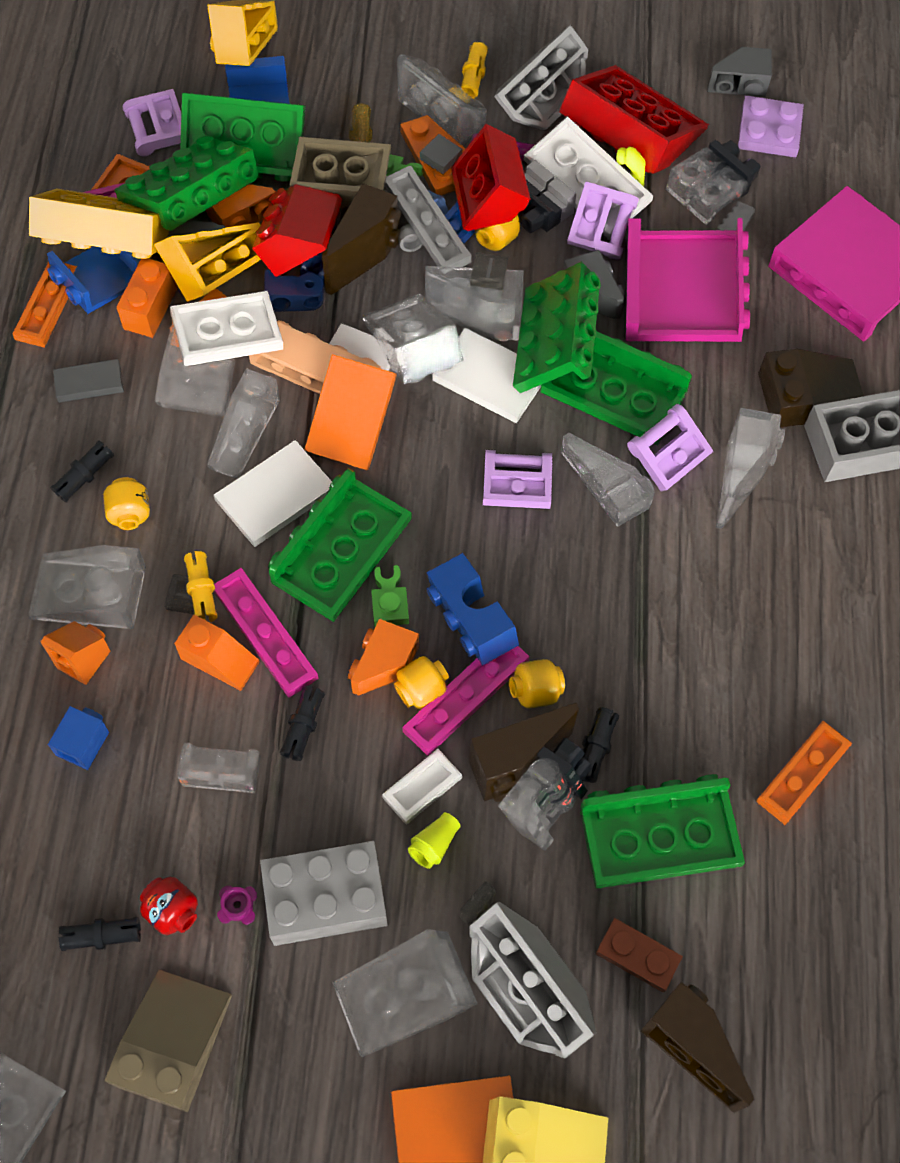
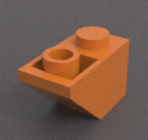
[206,184,275,228]
[348,619,419,695]

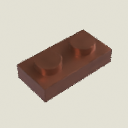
[596,918,683,993]

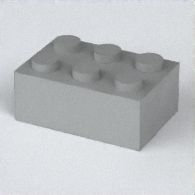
[804,390,900,482]
[260,841,387,946]

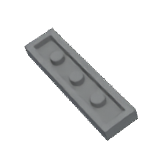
[385,165,471,275]

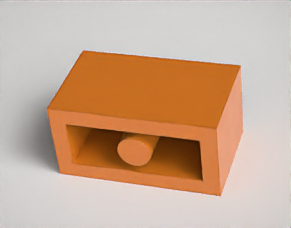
[116,258,177,338]

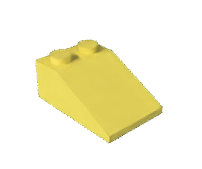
[483,1096,608,1163]

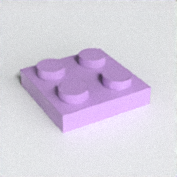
[738,95,804,158]

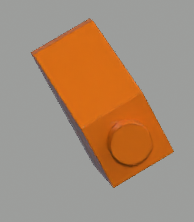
[174,615,259,691]
[40,621,110,685]

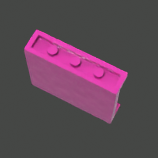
[768,186,900,342]
[626,218,750,342]

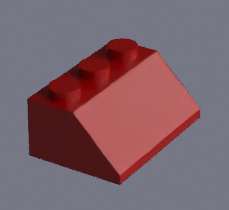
[451,124,530,231]
[252,184,343,277]

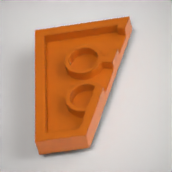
[400,115,465,196]

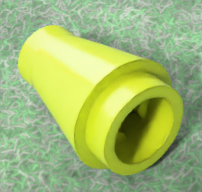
[408,812,461,869]

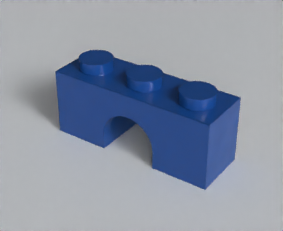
[426,553,519,666]

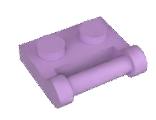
[123,89,181,156]
[567,182,639,260]
[627,404,714,491]
[483,450,552,509]

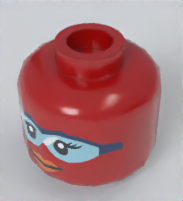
[140,877,198,935]

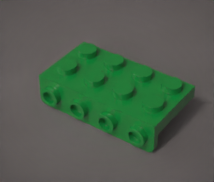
[180,93,305,181]
[115,136,258,231]
[513,261,601,393]
[540,330,692,446]
[268,468,412,622]
[580,774,745,889]

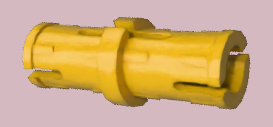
[460,42,488,100]
[184,551,218,622]

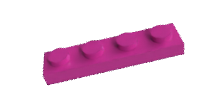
[213,568,319,698]
[402,646,530,756]

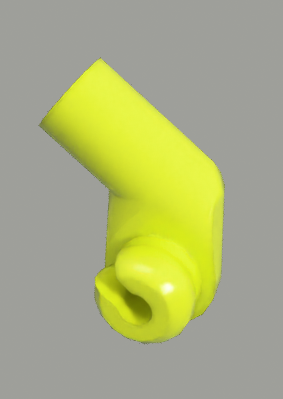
[616,146,645,187]

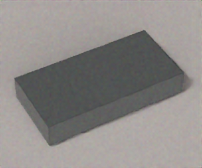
[53,359,124,403]

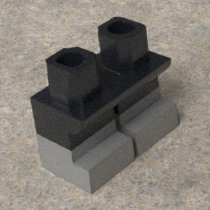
[520,160,576,234]

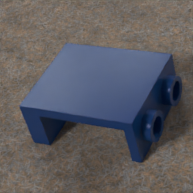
[225,56,289,103]
[47,246,141,314]

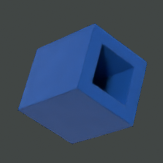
[48,706,109,770]

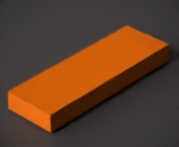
[12,261,77,348]
[756,721,852,825]

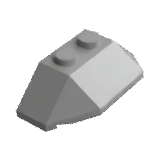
[494,25,588,131]
[469,902,597,1058]

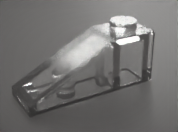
[207,368,280,479]
[561,433,655,527]

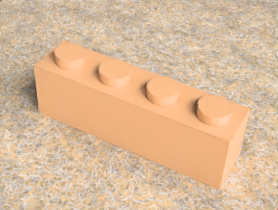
[249,321,381,394]

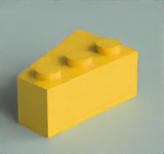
[207,0,278,66]
[154,222,261,302]

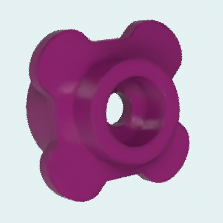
[217,885,257,925]

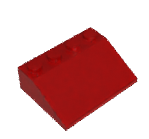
[559,65,709,174]

